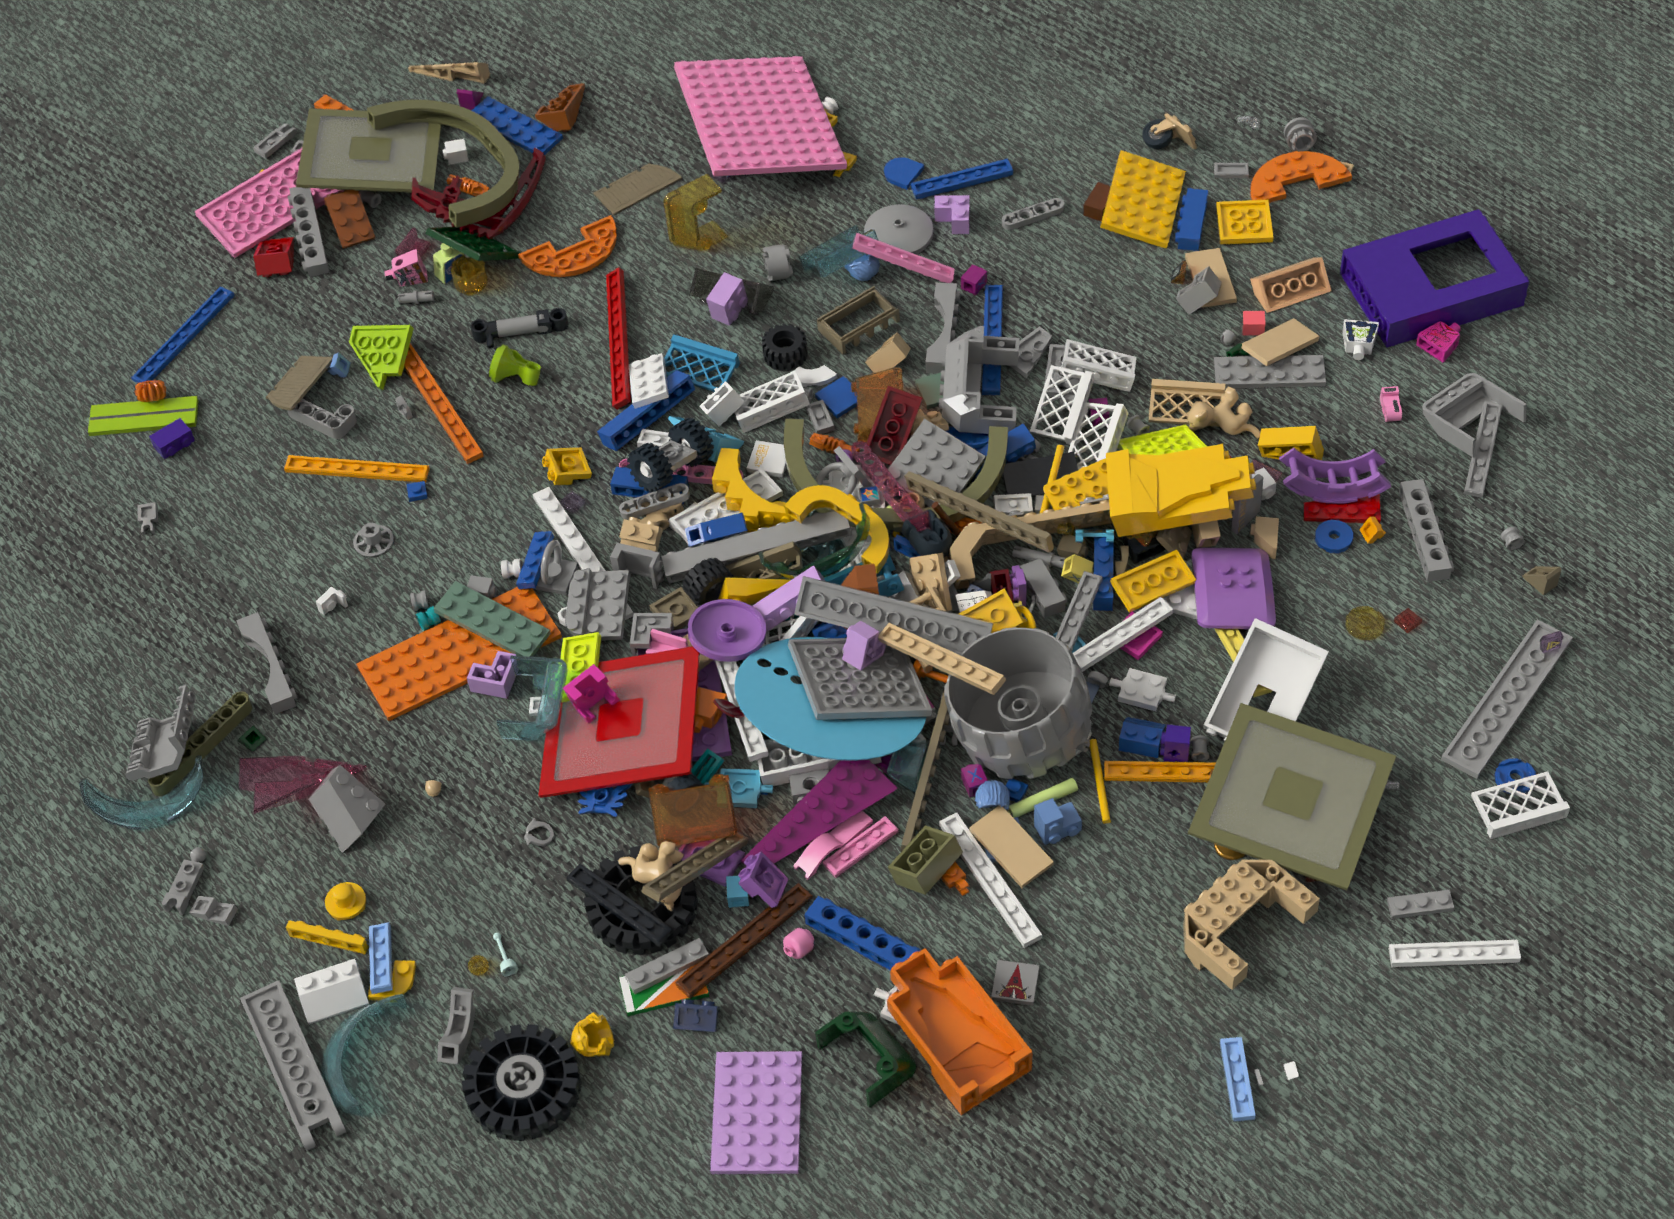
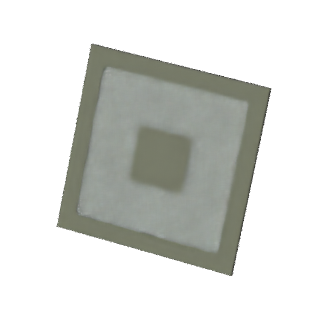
[296,108,441,193]
[1188,703,1396,890]

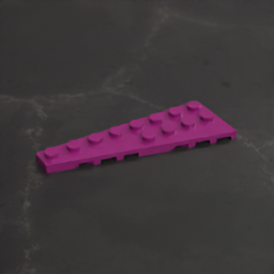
[741,759,897,866]

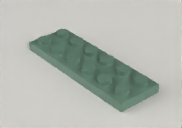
[433,581,551,662]

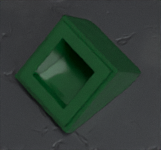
[237,725,267,752]

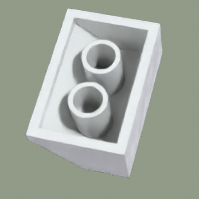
[294,959,369,1025]

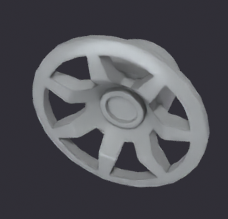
[353,523,394,557]

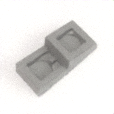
[189,896,238,926]

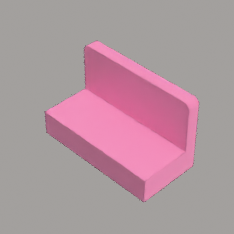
[645,629,688,654]

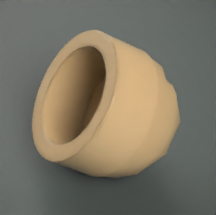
[425,780,442,797]

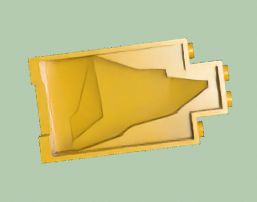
[1106,444,1256,537]

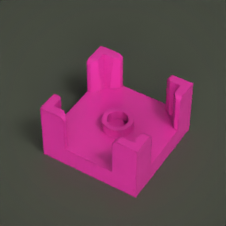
[563,664,620,724]

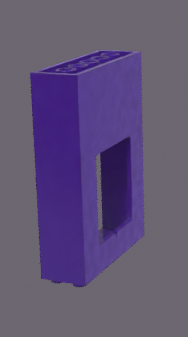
[1340,209,1529,348]

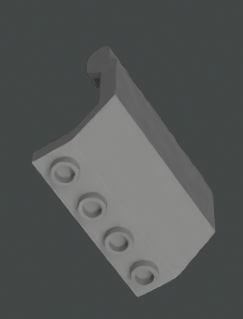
[126,685,196,781]

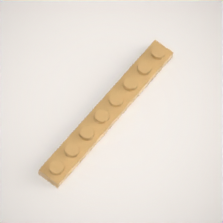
[878,623,1006,695]

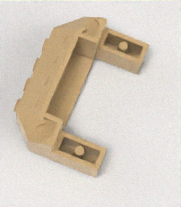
[1183,860,1320,990]

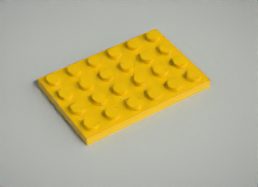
[1100,150,1186,248]

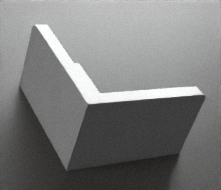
[1176,266,1221,314]
[630,613,674,656]

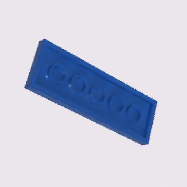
[471,96,563,155]

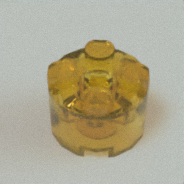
[451,255,488,296]

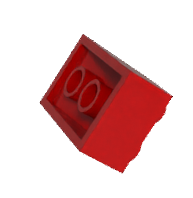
[253,237,294,277]

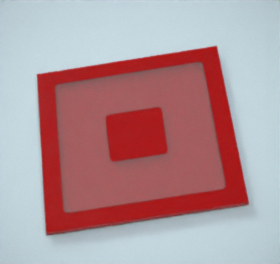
[538,646,700,798]

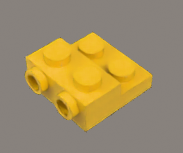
[542,447,592,485]

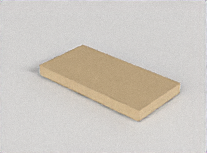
[1185,248,1237,308]
[1242,318,1319,366]
[969,805,1054,888]

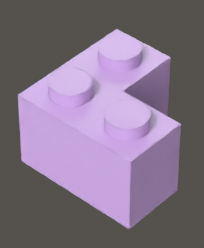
[935,195,970,234]
[842,621,886,670]
[467,651,520,699]

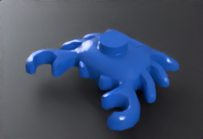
[578,783,633,817]

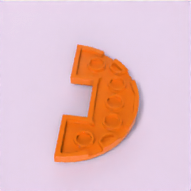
[1251,151,1352,203]
[518,215,617,277]

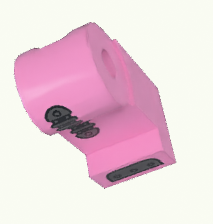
[1380,386,1402,422]

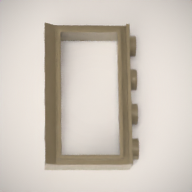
[817,286,900,355]

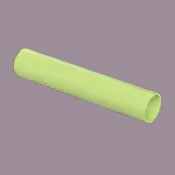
[1008,778,1078,818]

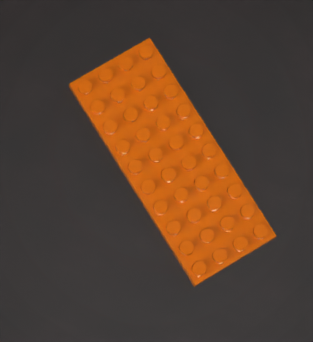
[356,587,562,721]

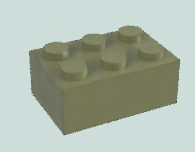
[888,825,963,895]

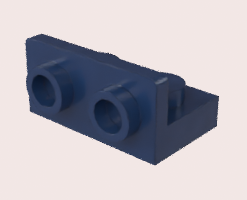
[673,999,720,1032]

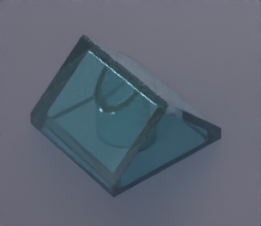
[886,742,927,793]

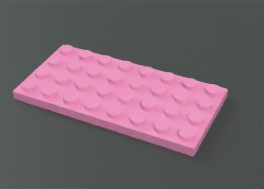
[195,148,344,258]

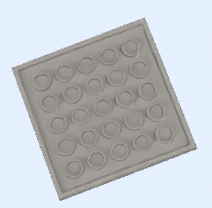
[788,638,932,720]

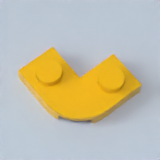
[368,960,416,1001]

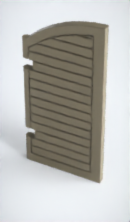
[593,163,682,215]
[266,356,333,410]

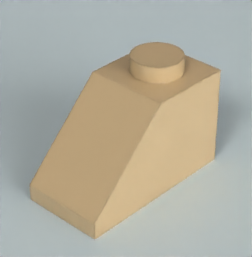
[1250,516,1279,559]

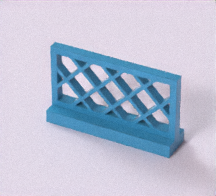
[664,334,740,392]

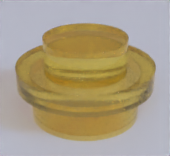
[468,955,489,976]

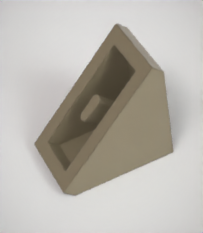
[1522,566,1561,595]

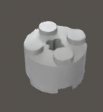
[762,244,793,282]

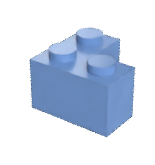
[1034,798,1082,845]

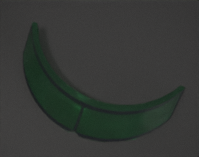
[758,503,870,579]

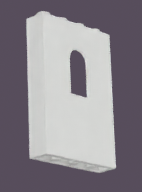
[1204,618,1329,741]

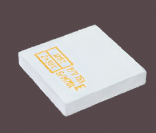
[747,440,786,478]

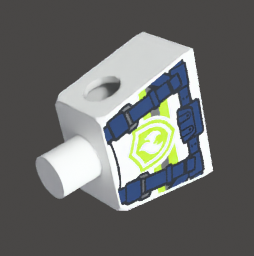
[1342,319,1379,360]

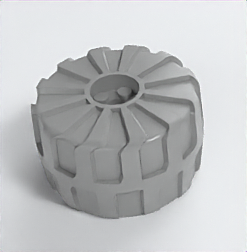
[944,627,1092,779]

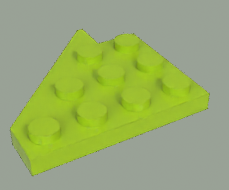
[349,325,414,390]

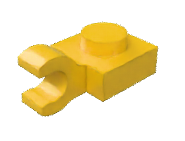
[833,152,857,177]

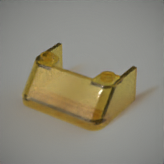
[663,174,728,251]

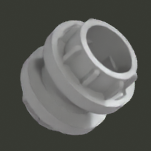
[1284,117,1317,151]

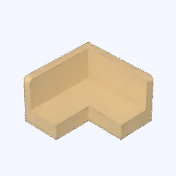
[865,332,911,378]

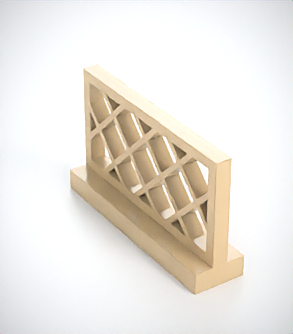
[1149,379,1225,427]

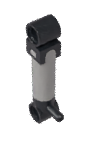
[470,308,569,349]

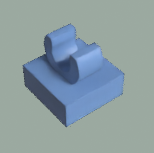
[328,352,351,378]

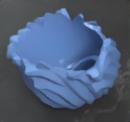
[844,253,880,281]
[975,780,1010,810]

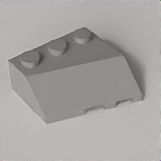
[309,765,385,853]

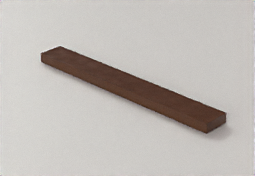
[676,883,813,999]

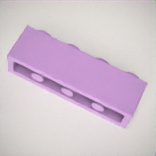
[752,565,825,632]

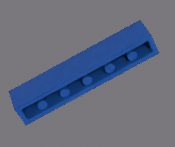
[597,370,695,451]

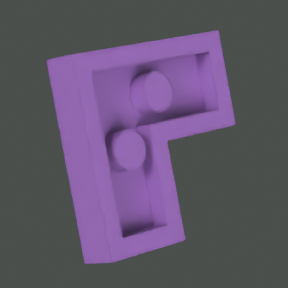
[1009,565,1026,606]

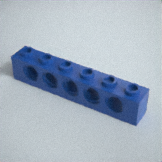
[804,896,921,970]

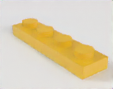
[286,920,369,954]

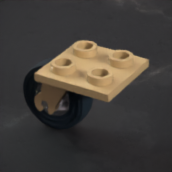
[1142,113,1197,150]

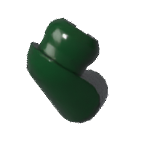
[1226,343,1250,357]

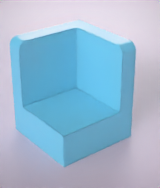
[726,876,749,907]

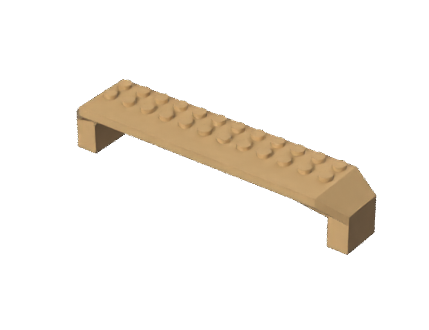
[948,500,1221,590]

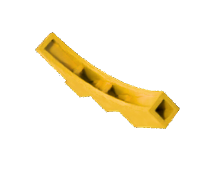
[712,448,795,529]

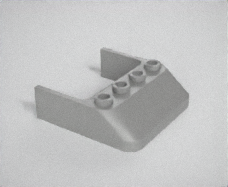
[1422,373,1527,457]

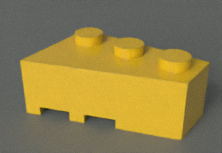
[1258,426,1324,460]

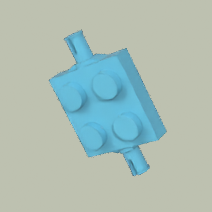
[705,768,773,808]

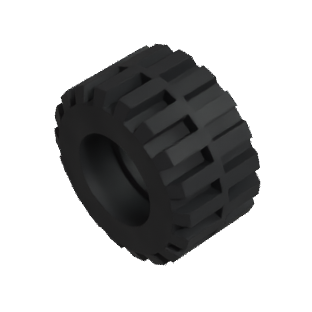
[762,324,808,371]
[682,558,734,608]

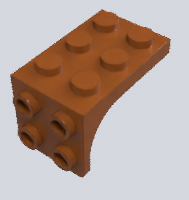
[324,189,375,249]

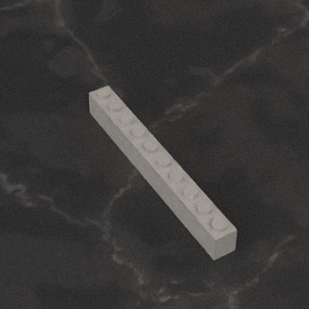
[661,510,852,584]

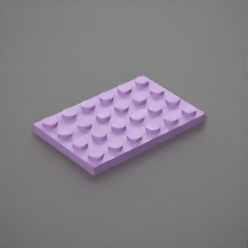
[710,1051,802,1174]

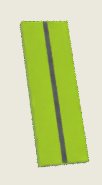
[88,396,199,436]

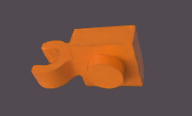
[941,862,969,896]

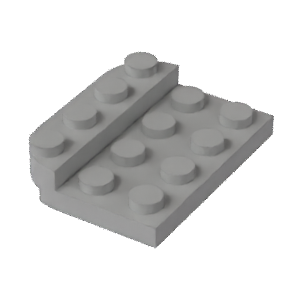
[565,568,631,641]

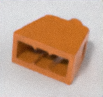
[694,687,728,733]

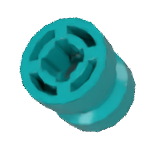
[416,606,441,631]

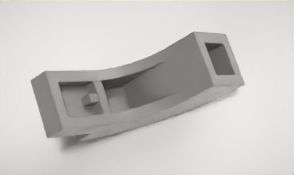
[437,987,476,1065]

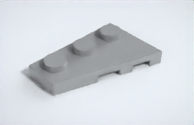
[1011,326,1052,379]

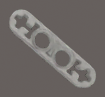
[1002,198,1064,230]
[619,483,690,520]

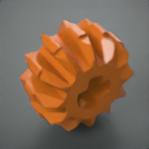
[135,380,167,402]

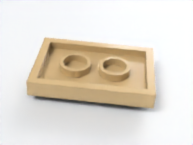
[910,553,952,611]

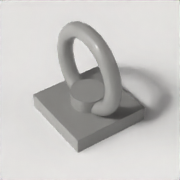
[816,446,872,495]
[532,540,578,595]

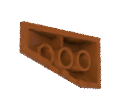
[535,83,585,132]

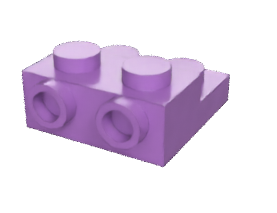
[738,851,788,908]

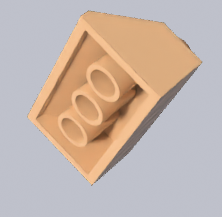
[1250,257,1331,313]

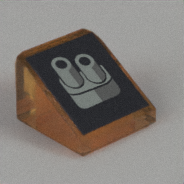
[1171,260,1187,285]

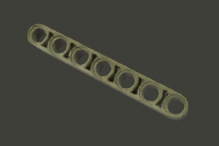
[148,692,253,796]

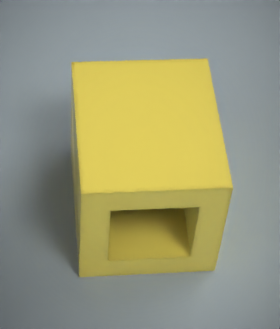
[1061,554,1094,583]

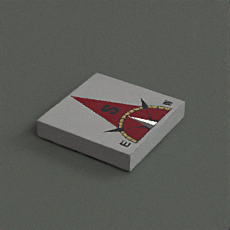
[991,960,1039,1006]

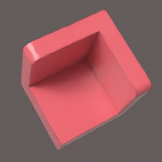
[1242,311,1265,336]

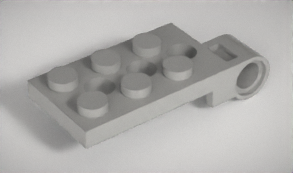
[1044,344,1085,409]

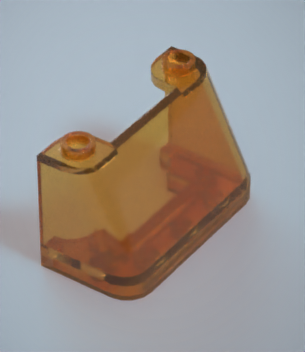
[851,367,903,442]
[648,774,737,846]

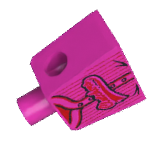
[1416,321,1461,363]

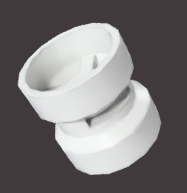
[501,559,522,579]

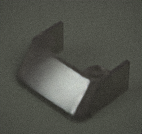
[689,268,774,315]

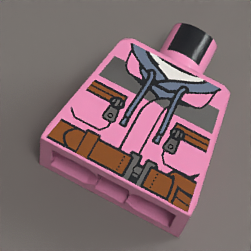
[385,249,428,286]

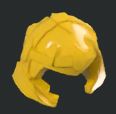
[570,1012,614,1057]

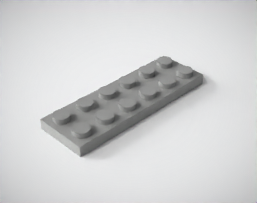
[1214,355,1326,388]

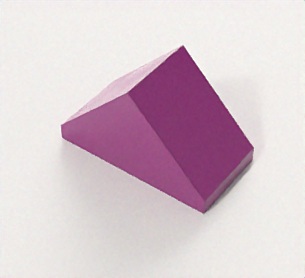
[457,89,483,110]

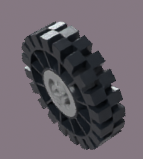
[462,1024,581,1141]

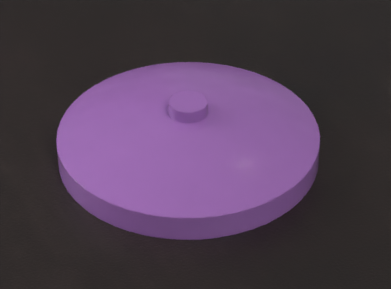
[688,599,766,662]

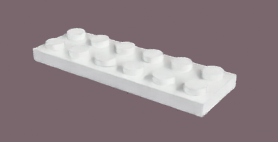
[669,469,783,544]

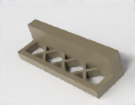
[726,541,803,579]

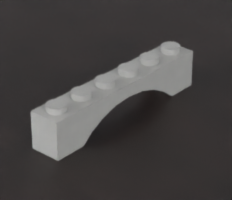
[925,282,960,374]
[236,612,297,715]

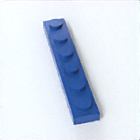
[911,159,1013,199]

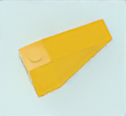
[718,577,791,605]

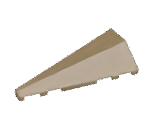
[408,62,490,84]

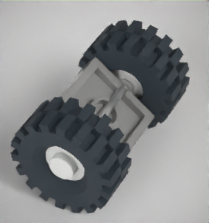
[627,418,714,493]

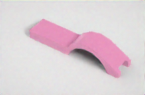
[793,811,873,880]

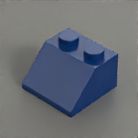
[1119,717,1166,758]

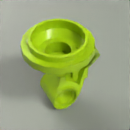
[489,344,541,386]

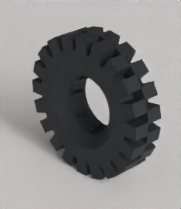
[584,846,698,955]

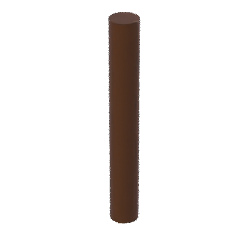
[931,502,961,538]

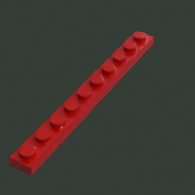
[606,267,631,410]

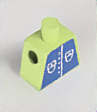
[433,243,471,284]

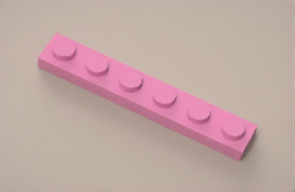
[853,233,955,283]

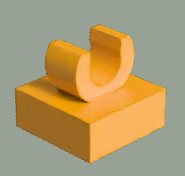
[1359,517,1386,544]

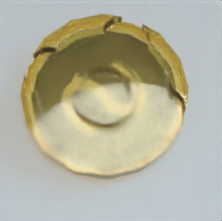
[1345,606,1385,640]

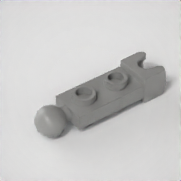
[162,847,206,915]

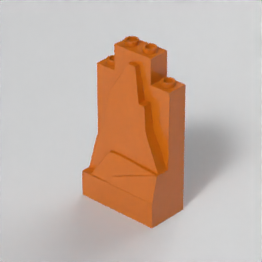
[887,948,1032,1115]

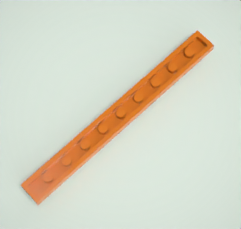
[404,343,484,464]

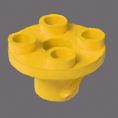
[325,882,366,921]

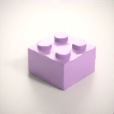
[706,272,748,326]

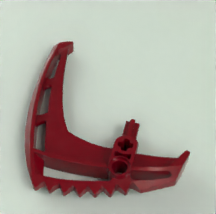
[411,148,546,240]

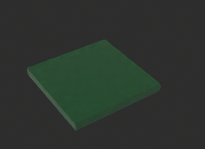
[425,227,520,261]

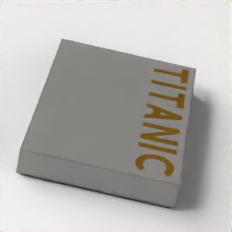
[1231,474,1264,534]

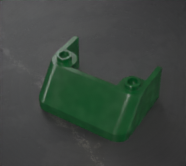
[815,1012,916,1107]

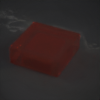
[1394,608,1422,634]

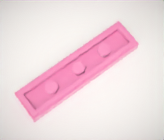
[823,816,899,878]

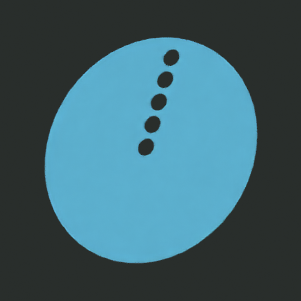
[734,637,926,761]

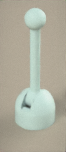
[493,932,518,977]

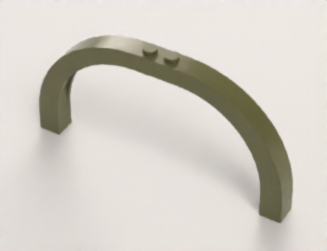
[367,100,519,228]
[784,419,1008,532]

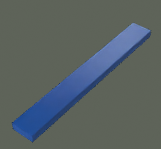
[982,285,1003,395]
[131,286,235,383]

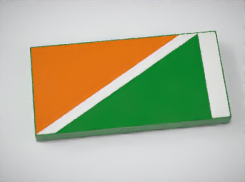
[619,964,710,1017]

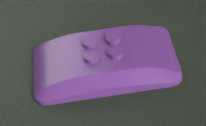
[1192,547,1276,629]

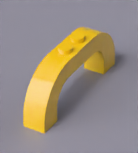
[784,485,890,574]

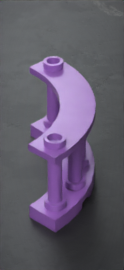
[1279,448,1391,503]

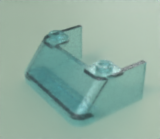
[496,655,568,741]

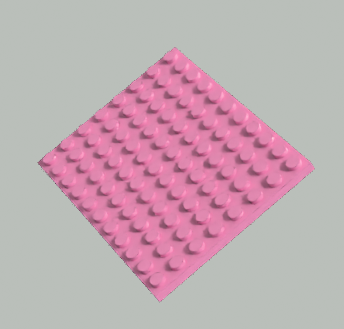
[674,56,847,176]

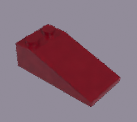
[862,386,923,467]

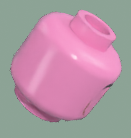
[783,928,814,959]

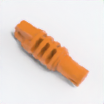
[447,174,490,197]
[809,433,860,459]

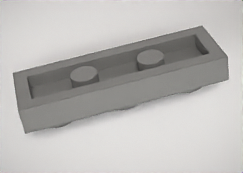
[1387,890,1454,919]

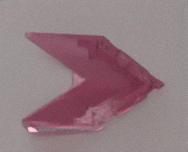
[239,756,366,814]

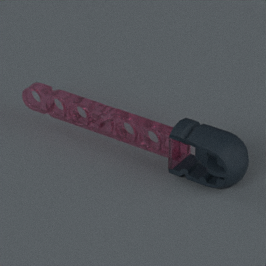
[851,441,952,558]

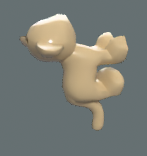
[1188,386,1261,439]
[619,841,684,911]

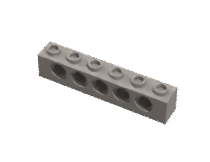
[288,187,330,277]
[1399,479,1454,582]

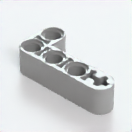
[287,399,357,439]

